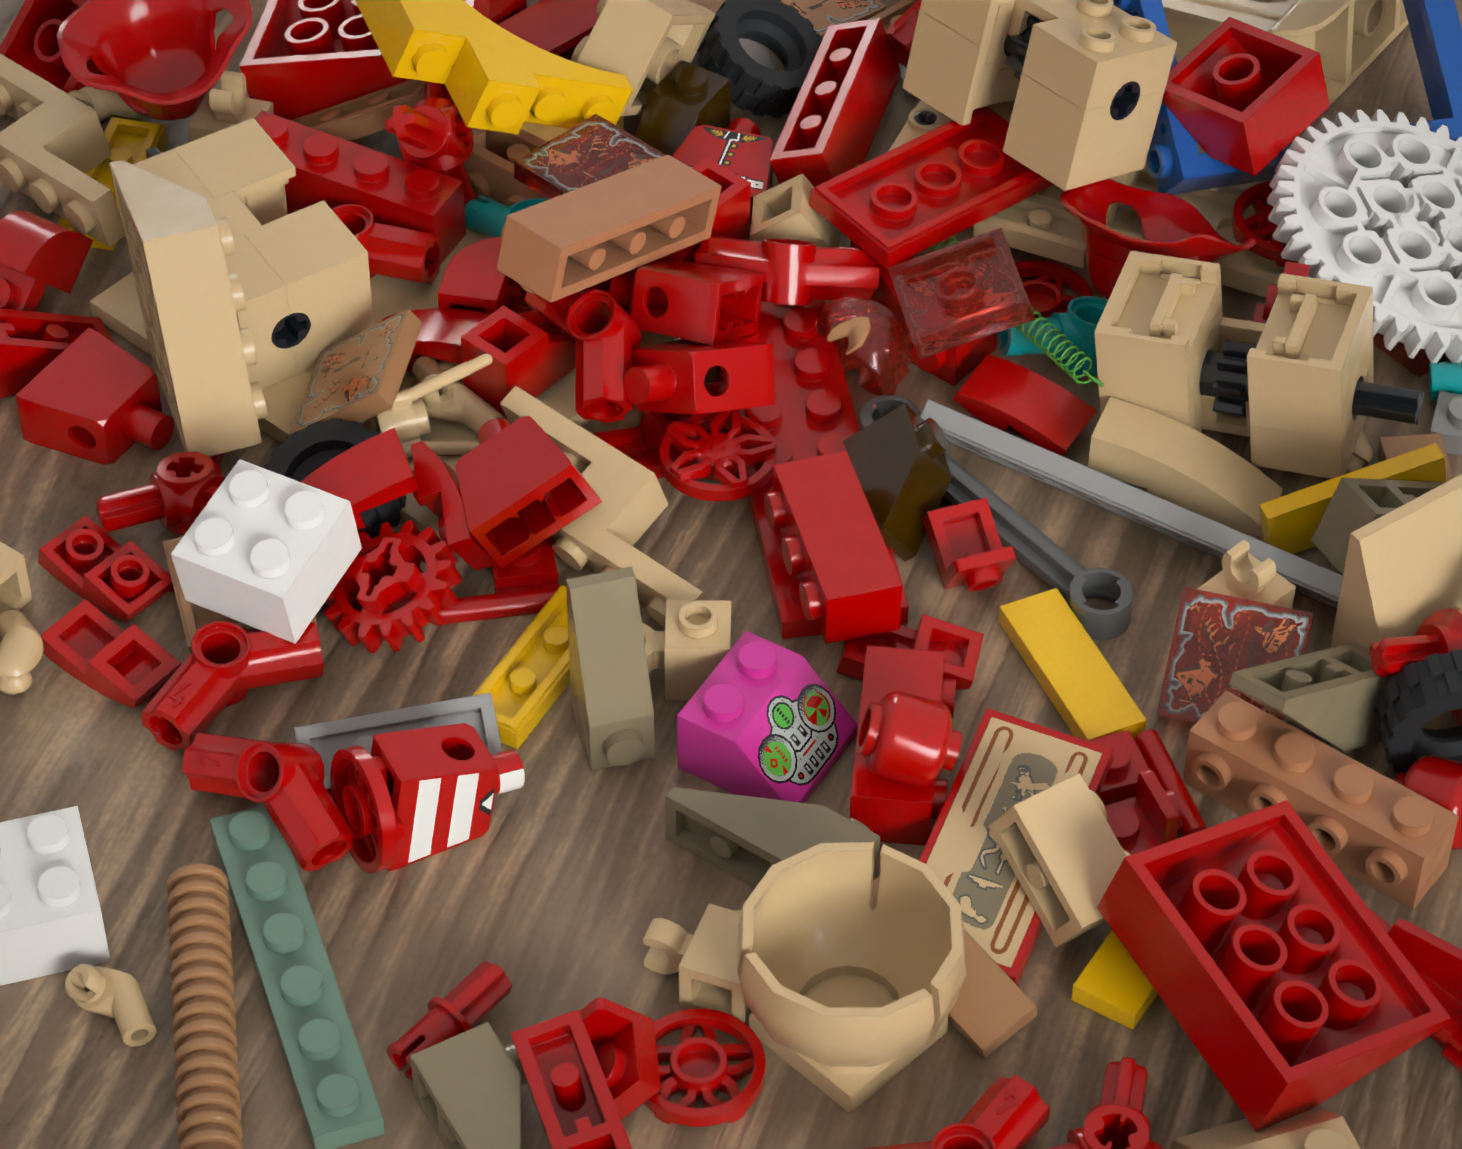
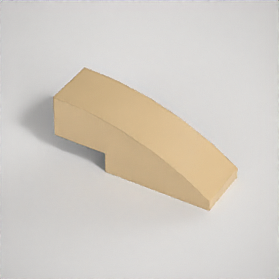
[1088,396,1283,538]

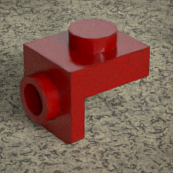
[922,497,1016,592]

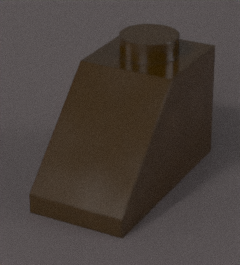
[628,60,730,160]
[843,403,952,562]

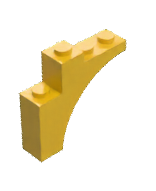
[355,0,633,135]

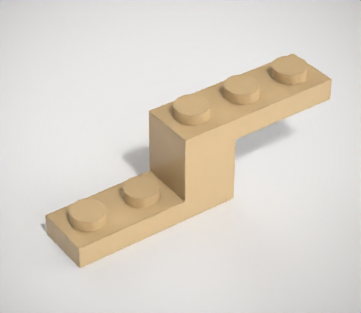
[0,54,125,247]
[500,385,706,628]

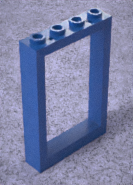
[1113,0,1462,195]

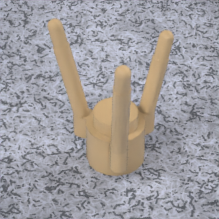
[374,354,493,459]

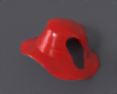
[57,0,252,121]
[1060,179,1257,299]

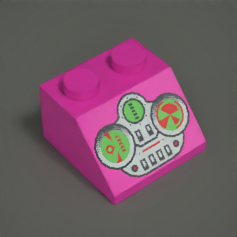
[677,631,858,803]

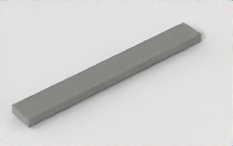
[920,399,1343,609]

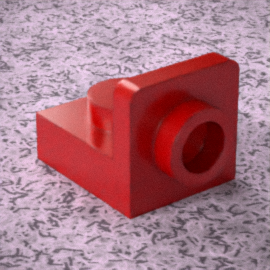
[1105,770,1183,855]
[580,997,661,1120]

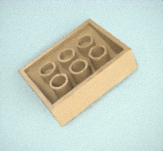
[109,160,268,457]
[1330,474,1462,652]

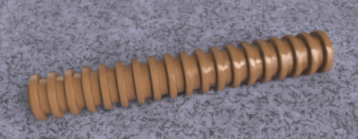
[166,863,244,1149]

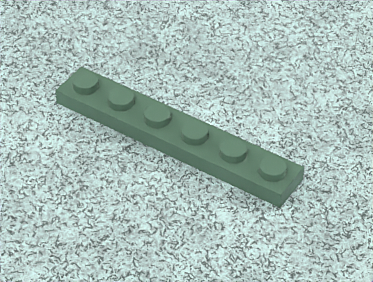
[209,805,385,1149]

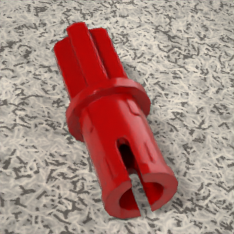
[386,961,512,1081]

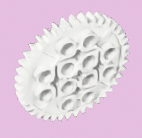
[1267,109,1462,364]

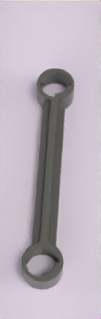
[860,395,1134,641]

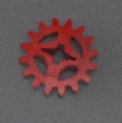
[325,520,462,653]

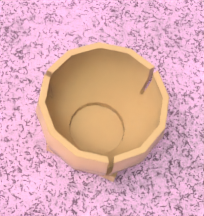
[737,842,966,1114]

